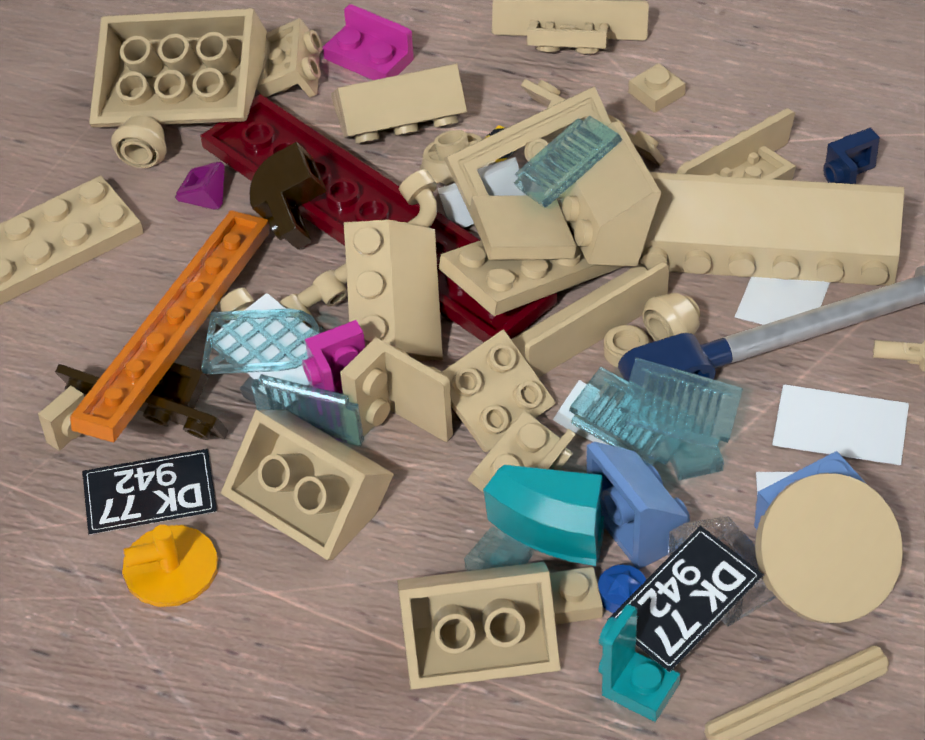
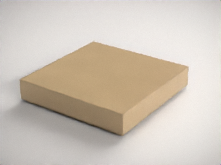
[470,195,576,260]

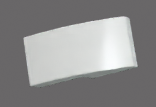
[437,157,527,228]

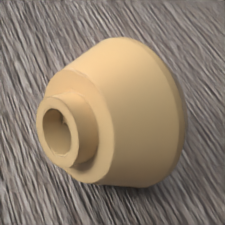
[111,115,166,168]
[642,293,700,341]

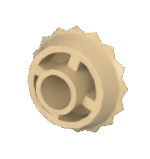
[419,130,495,186]

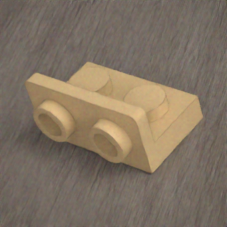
[256,18,323,97]
[468,410,576,493]

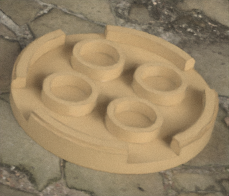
[755,473,903,623]

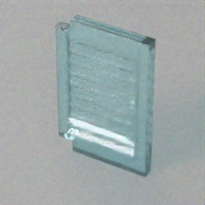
[514,115,622,208]
[620,357,743,450]
[569,367,696,466]
[251,374,364,447]

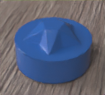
[598,565,646,613]

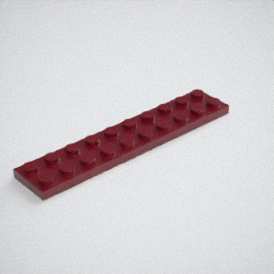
[200,94,557,343]

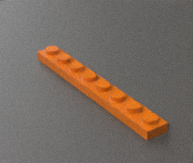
[70,210,269,443]

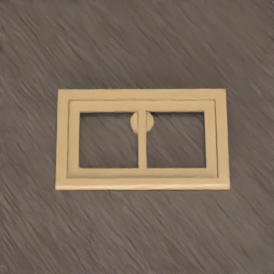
[444,86,611,238]

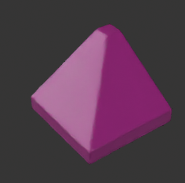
[175,161,225,210]

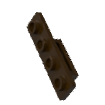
[55,362,228,440]

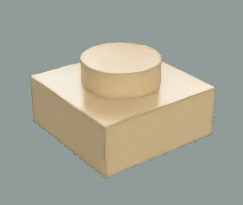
[628,63,686,113]
[38,386,85,451]
[550,567,603,625]

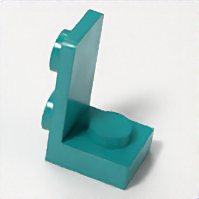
[598,604,680,722]

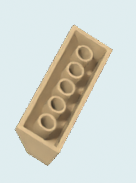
[633,172,904,286]

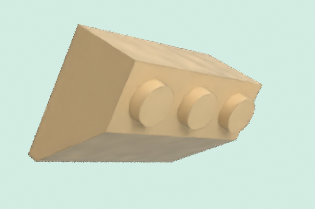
[331,64,467,144]
[550,122,661,267]
[344,220,443,361]
[221,410,394,560]
[397,562,561,690]

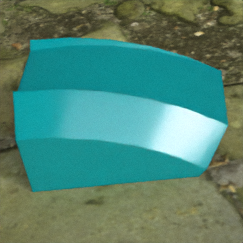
[483,465,605,566]

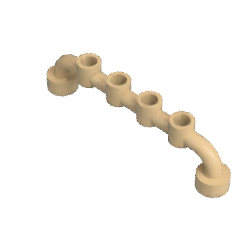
[217,169,437,324]

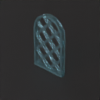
[201,309,320,374]

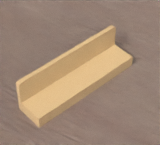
[511,262,669,378]

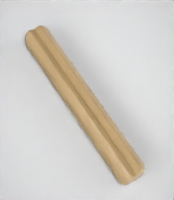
[704,646,889,740]

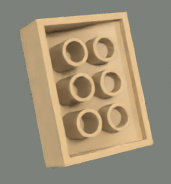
[89,8,267,127]

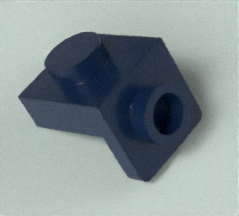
[823,127,880,184]

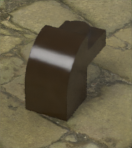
[249,142,327,250]

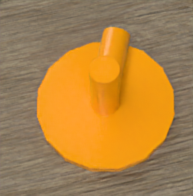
[122,524,218,607]

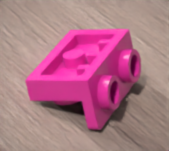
[322,4,414,80]
[302,320,365,426]

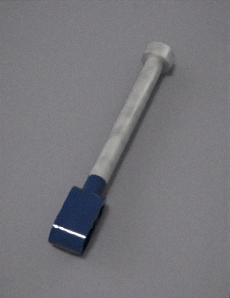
[618,265,925,407]

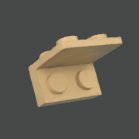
[442,329,555,452]
[340,337,453,442]

